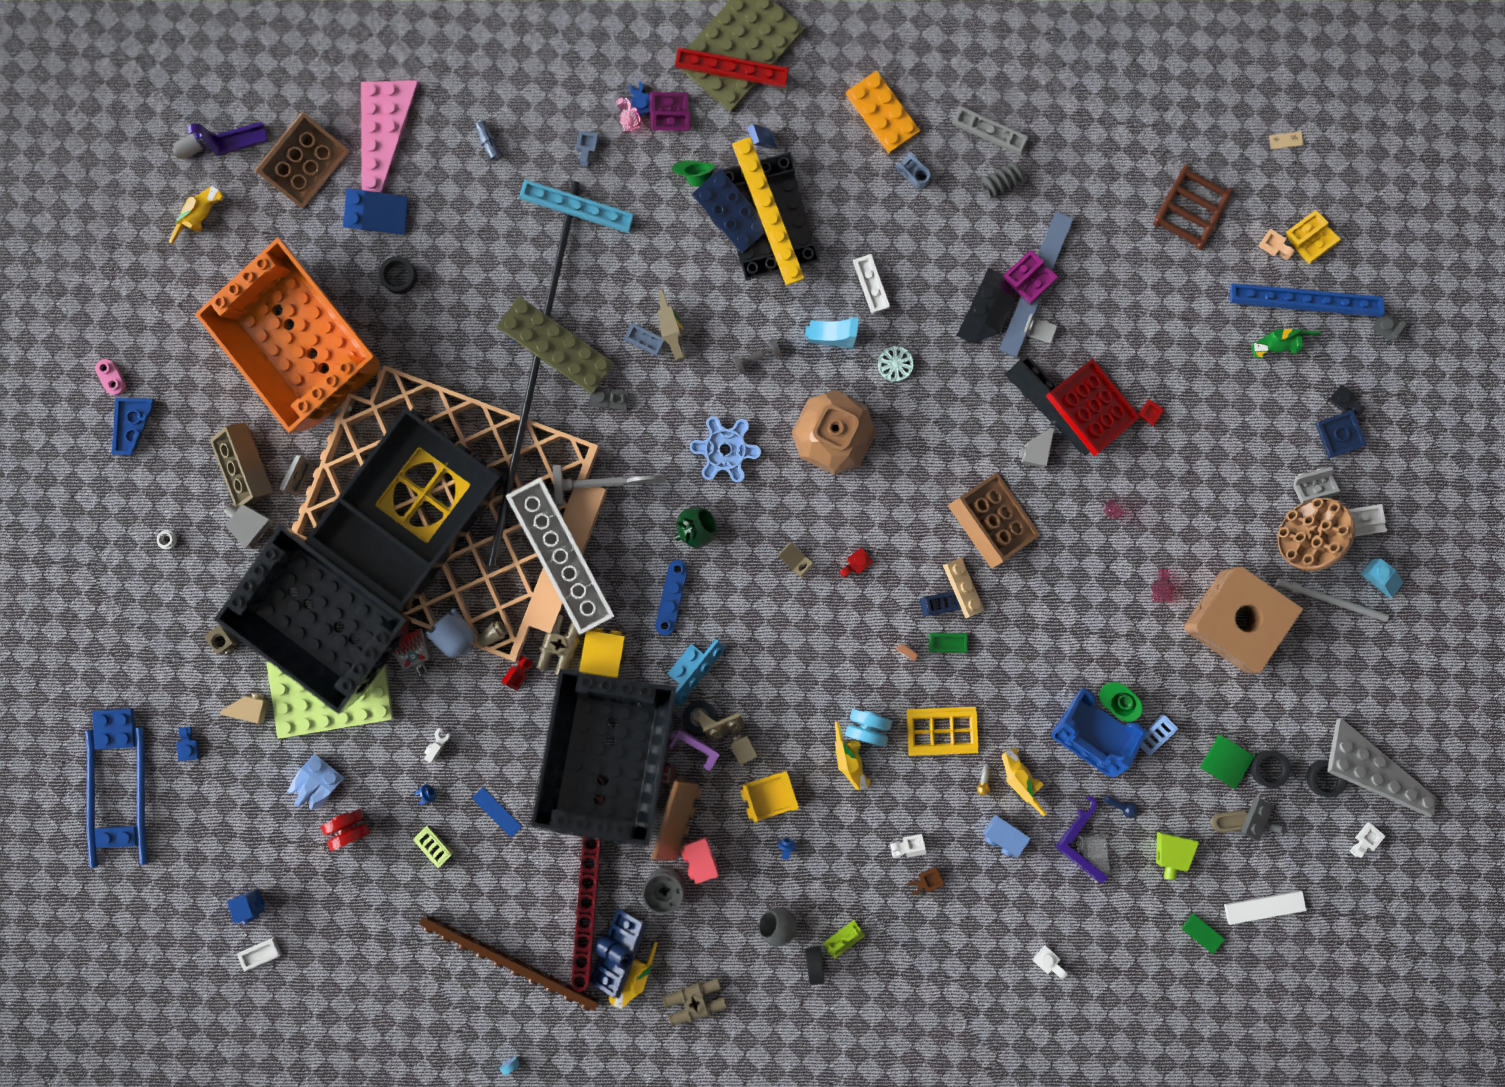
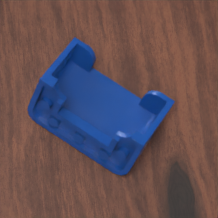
[1051,688,1148,777]

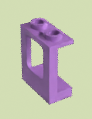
[669,729,720,771]

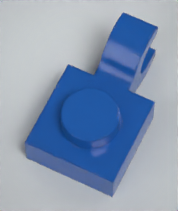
[176,726,200,761]

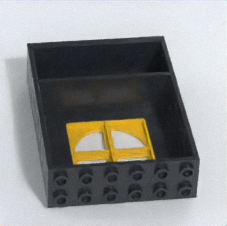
[305,408,506,612]

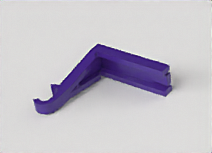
[187,122,269,156]
[1054,796,1108,883]

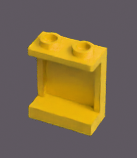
[579,627,626,678]
[740,770,799,823]

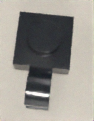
[1328,385,1365,416]

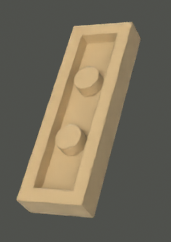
[943,557,984,618]

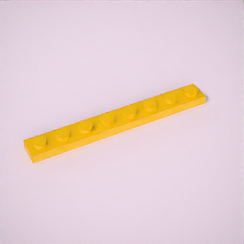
[732,137,804,286]

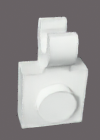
[424,728,451,763]
[1350,823,1385,858]
[890,834,926,858]
[1032,945,1068,980]

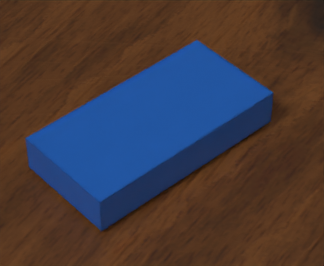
[748,124,776,149]

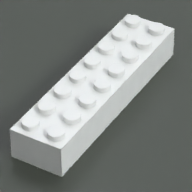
[506,478,614,635]

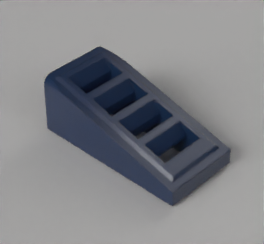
[920,592,962,617]

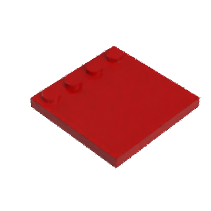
[1046,358,1140,456]

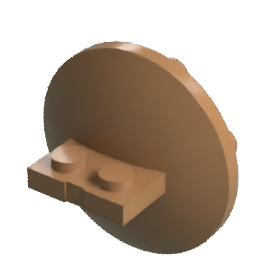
[1278,498,1355,571]

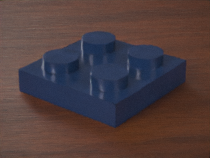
[1315,409,1367,459]

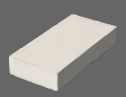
[237,937,282,972]

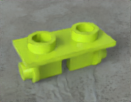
[823,920,866,959]

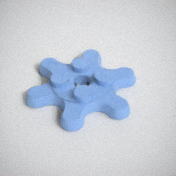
[690,417,761,482]

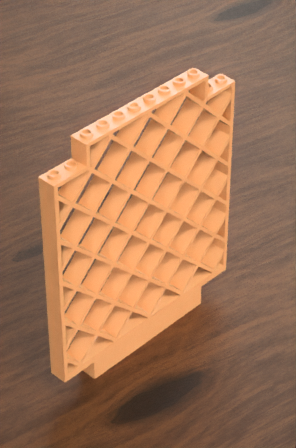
[292,365,608,662]

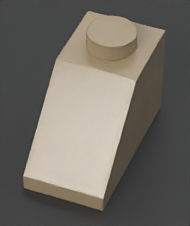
[220,693,269,724]

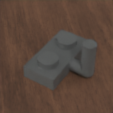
[1240,797,1287,842]

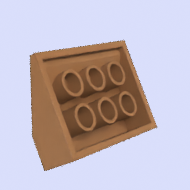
[254,112,349,209]
[948,472,1040,569]
[651,776,702,860]

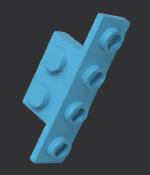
[667,639,726,707]

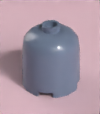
[425,608,475,658]

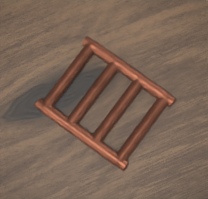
[1153,165,1233,251]

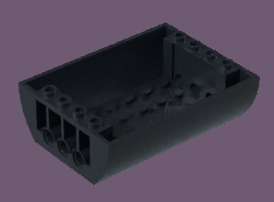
[214,524,411,714]
[530,669,676,846]

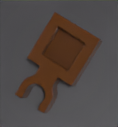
[908,866,945,895]

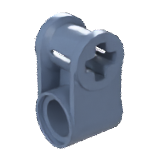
[895,152,930,189]

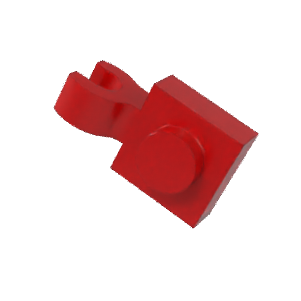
[839,547,873,578]

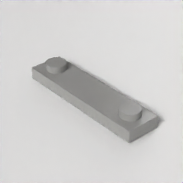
[952,106,1029,155]

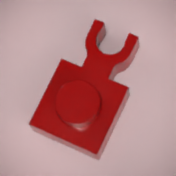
[501,656,533,691]

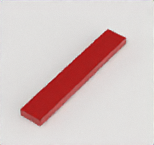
[674,47,789,88]

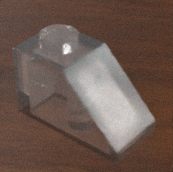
[1076,833,1110,875]

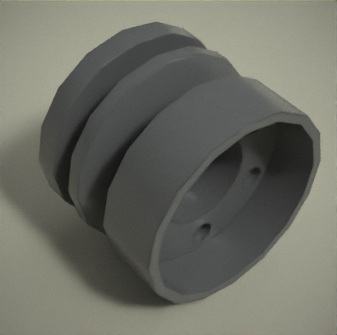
[642,867,686,915]

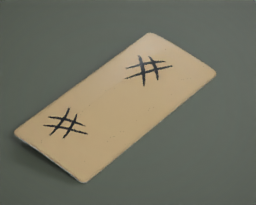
[1269,131,1303,149]

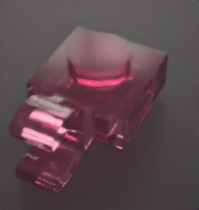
[615,96,642,133]
[1152,569,1173,602]

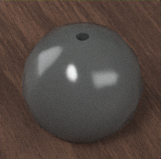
[758,907,797,947]

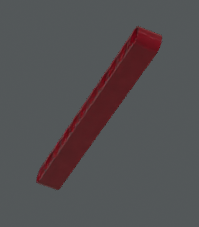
[571,776,606,991]

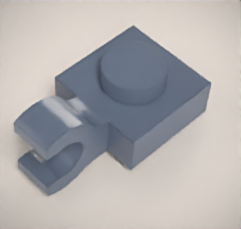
[576,130,599,167]

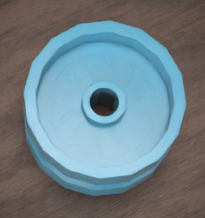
[845,709,893,747]

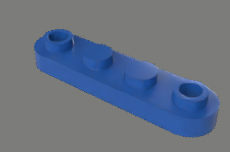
[655,560,687,635]

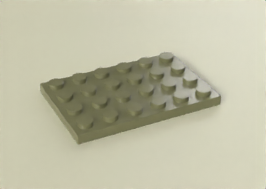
[674,0,805,113]

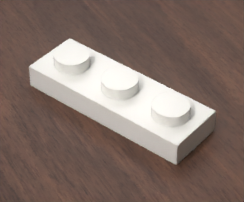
[853,254,890,314]

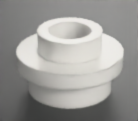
[157,530,177,549]

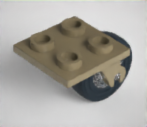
[683,701,746,742]

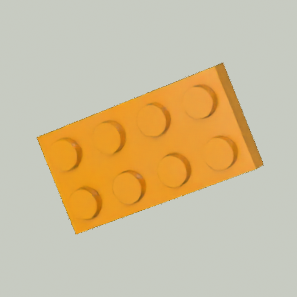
[846,70,920,154]

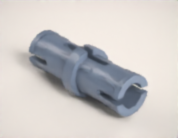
[475,120,501,160]

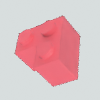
[681,837,719,884]

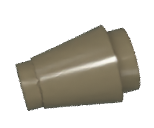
[477,621,507,647]

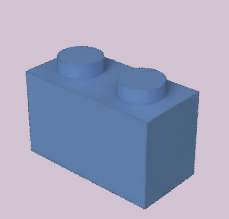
[982,815,1030,858]

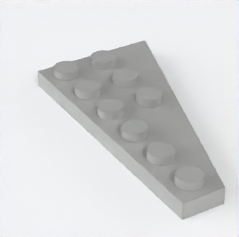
[1327,718,1436,817]

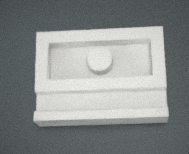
[1348,504,1387,537]

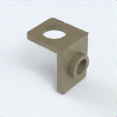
[778,542,814,578]

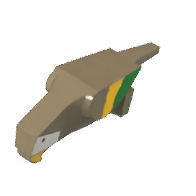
[658,290,686,361]

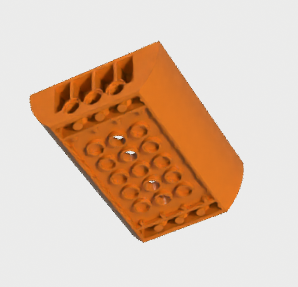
[195,237,380,433]

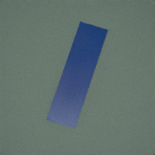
[472,787,522,837]

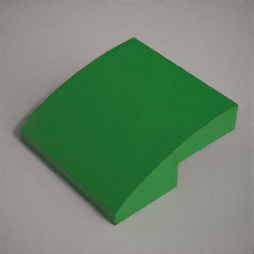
[1199,735,1255,789]

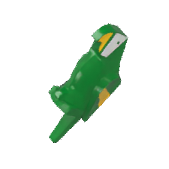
[1251,329,1321,359]

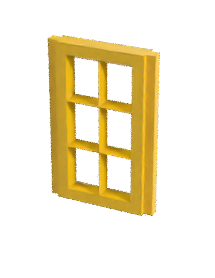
[907,707,978,756]

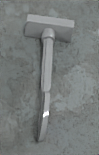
[553,465,666,506]

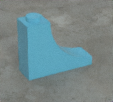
[805,317,859,348]

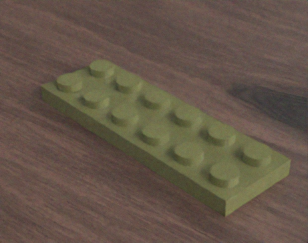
[496,296,613,395]

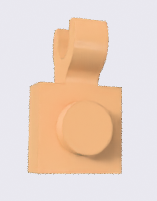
[1258,229,1295,260]

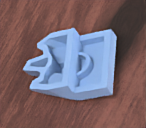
[287,754,344,810]

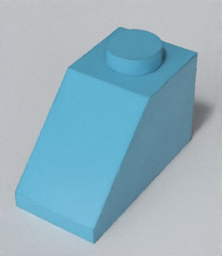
[1360,558,1404,598]

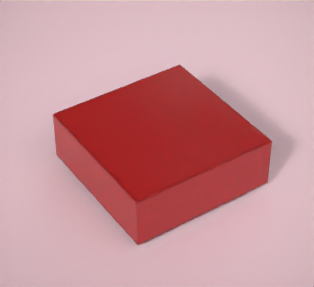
[1138,399,1165,426]

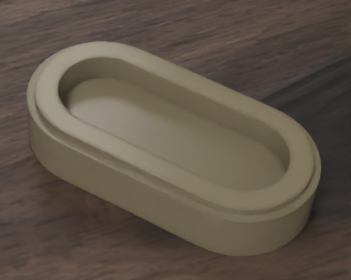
[1211,810,1248,833]

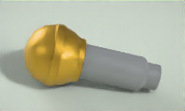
[977,766,990,796]

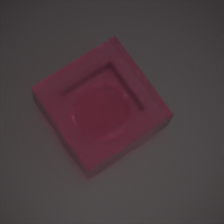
[1102,499,1124,519]

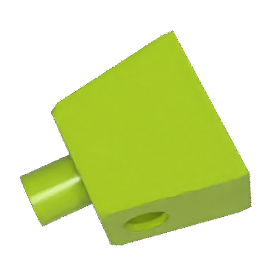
[1156,832,1199,880]

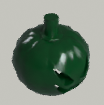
[674,506,717,549]

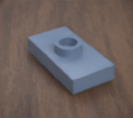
[624,323,665,357]

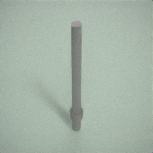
[1276,579,1389,622]

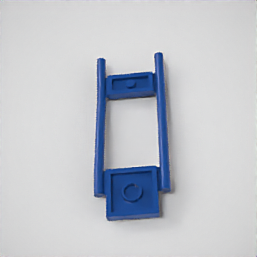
[85,708,148,868]

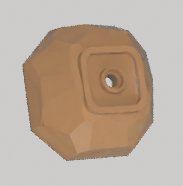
[791,390,877,475]

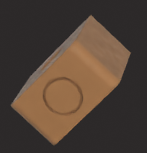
[1184,567,1303,674]

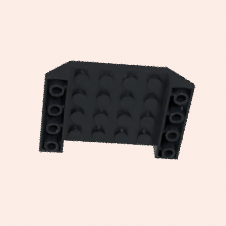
[723,152,820,281]

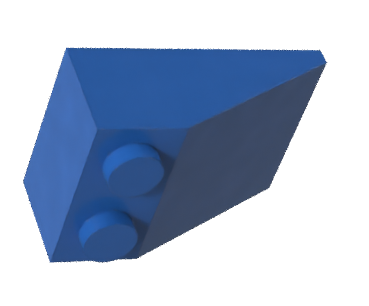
[343,188,408,235]

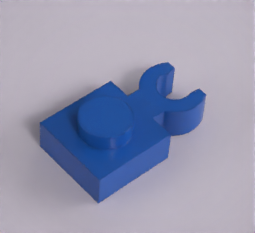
[629,81,650,118]

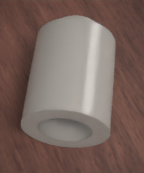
[172,133,204,160]

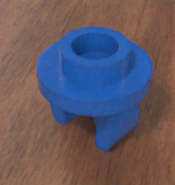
[414,784,436,805]
[777,838,797,860]

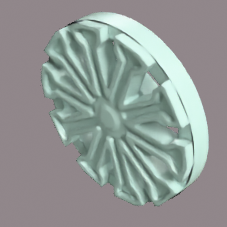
[878,346,913,382]

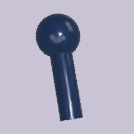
[1104,795,1138,818]

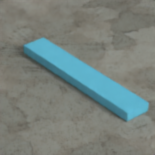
[519,179,634,233]

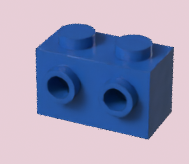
[227,889,265,925]

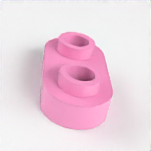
[95,359,126,396]

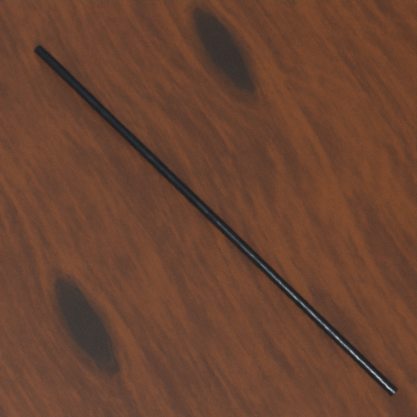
[487,181,580,567]

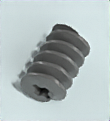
[981,162,1024,199]

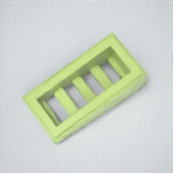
[413,825,454,868]

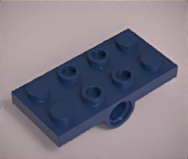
[691,168,765,253]
[590,908,648,999]

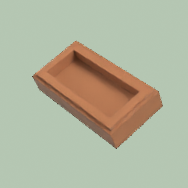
[895,644,918,661]

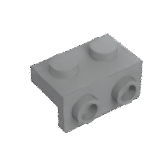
[1293,467,1340,505]

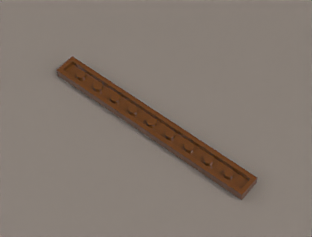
[419,914,600,1011]

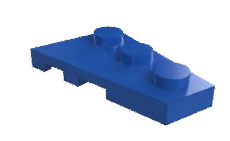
[112,397,156,456]

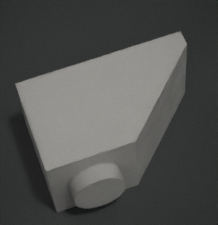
[1019,428,1054,468]

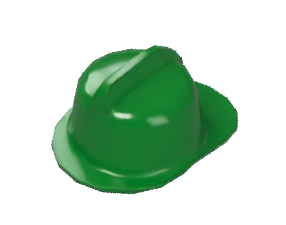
[672,160,715,187]
[1099,682,1143,722]

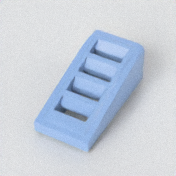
[1140,715,1178,756]

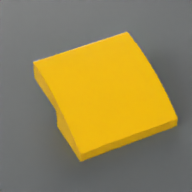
[1285,210,1341,265]

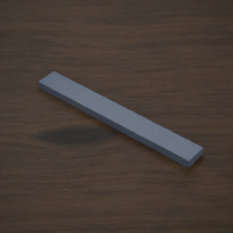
[998,212,1073,358]

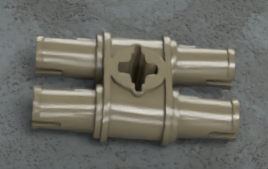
[536,614,580,675]
[662,978,727,1027]

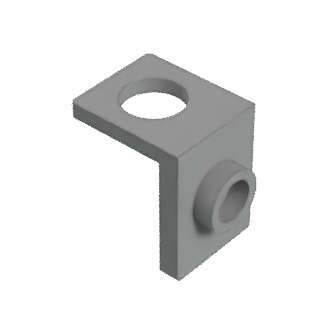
[1024,314,1057,344]

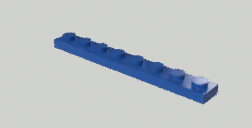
[1229,283,1385,317]

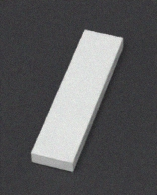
[1224,890,1306,925]

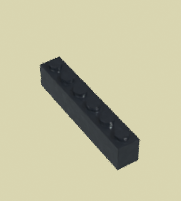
[1005,354,1090,456]

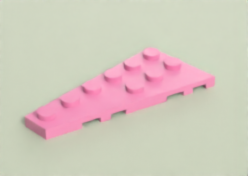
[361,81,419,193]

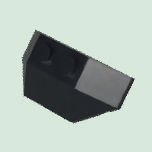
[956,268,1016,344]

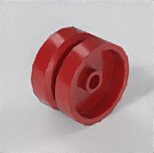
[320,808,371,851]

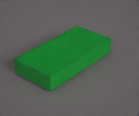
[929,633,968,653]
[1181,913,1225,954]

